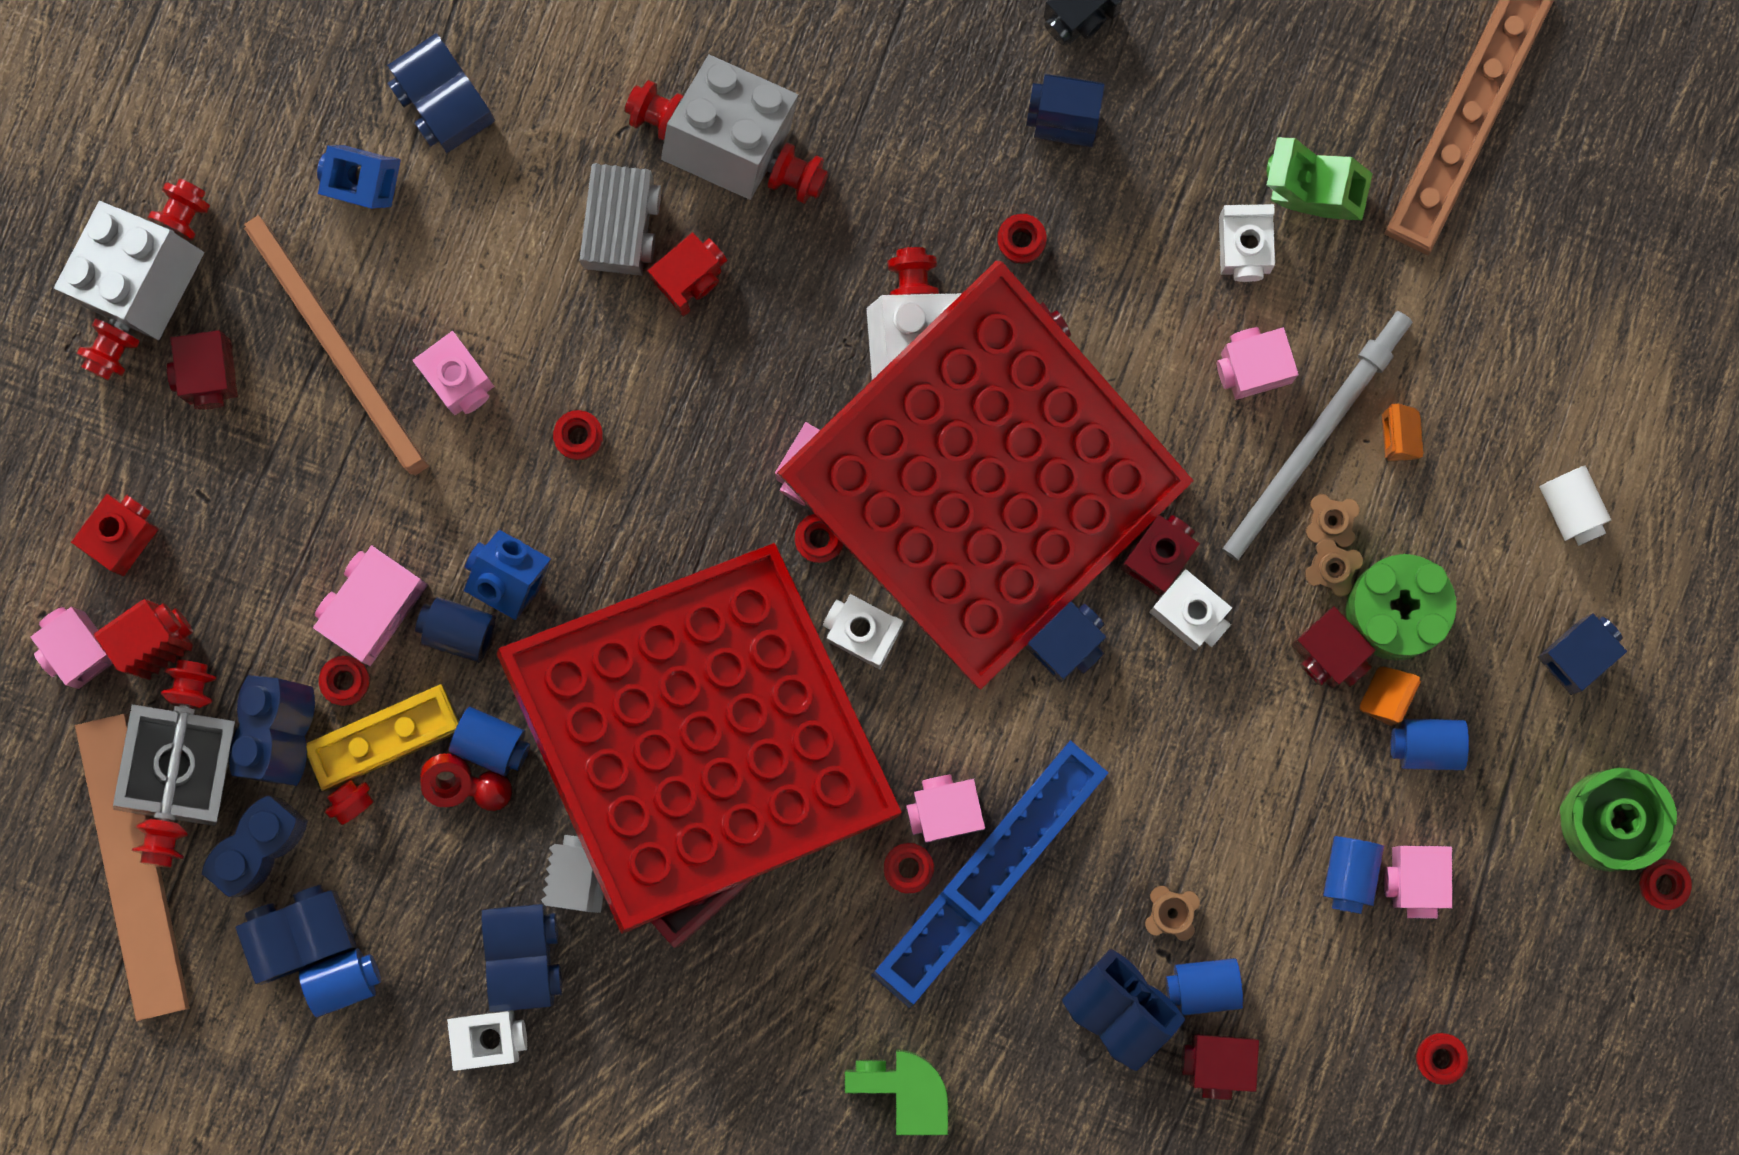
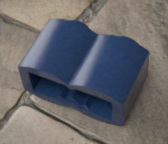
[387,33,495,153]
[1026,74,1104,147]
[229,675,315,786]
[202,796,308,898]
[235,885,357,985]
[482,904,562,1012]
[1062,949,1185,1071]

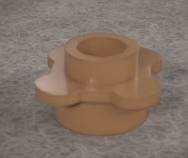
[1306,494,1360,548]
[1305,539,1363,597]
[1145,886,1200,941]

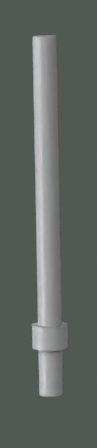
[1222,311,1413,561]

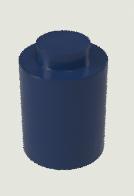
[415,597,496,663]

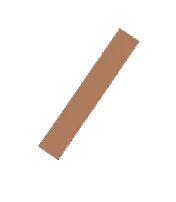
[1384,0,1554,255]
[244,215,429,476]
[75,714,190,1021]

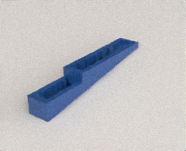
[871,740,1109,1008]

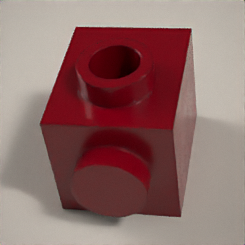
[167,330,238,410]
[1121,515,1200,598]
[1291,606,1376,688]
[1181,1034,1259,1100]

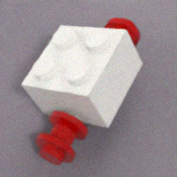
[866,247,962,380]

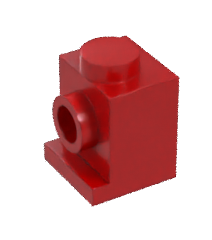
[647,232,728,317]

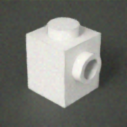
[1149,569,1232,650]

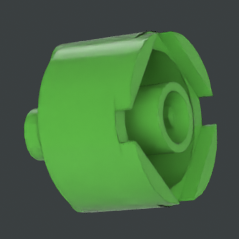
[1346,554,1456,661]
[1560,768,1677,871]

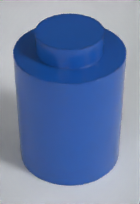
[449,706,530,777]
[1391,719,1469,770]
[1323,836,1384,914]
[299,948,381,1018]
[1166,958,1243,1016]

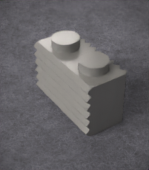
[579,163,661,276]
[541,835,604,913]

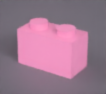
[313,545,428,666]

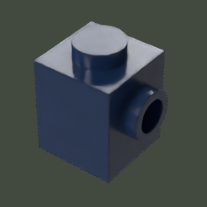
[1026,601,1106,683]
[1537,613,1627,695]

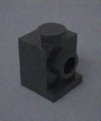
[1044,0,1123,45]

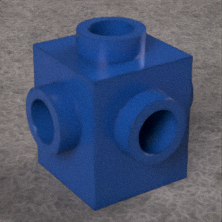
[464,530,551,620]

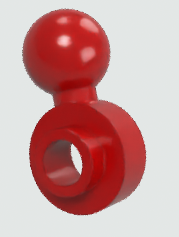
[420,753,512,811]

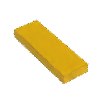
[306,684,459,791]

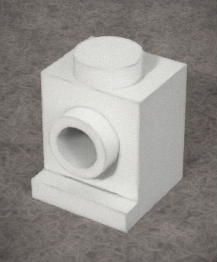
[1219,204,1275,282]
[823,594,904,670]
[447,1010,527,1071]

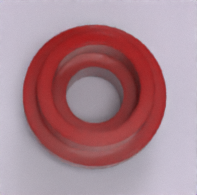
[997,214,1047,264]
[553,410,603,460]
[795,514,844,563]
[319,656,370,706]
[325,780,374,825]
[883,843,934,894]
[1639,859,1692,910]
[1416,1033,1468,1085]

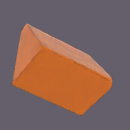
[1382,404,1423,461]
[1359,667,1421,726]

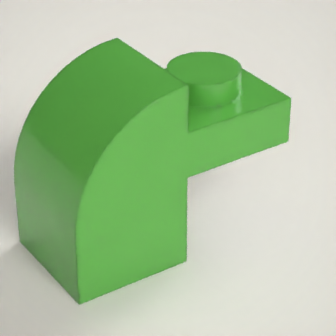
[1266,137,1373,221]
[845,1049,948,1135]

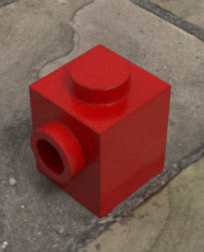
[71,494,159,577]

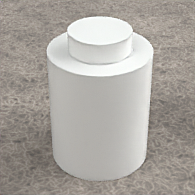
[1539,465,1611,546]

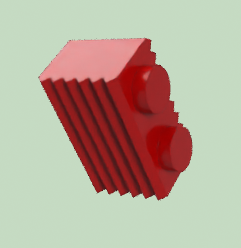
[94,598,193,680]

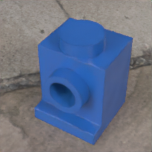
[317,145,401,209]

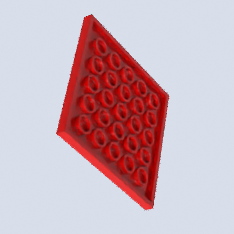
[776,260,1194,690]
[497,543,902,934]

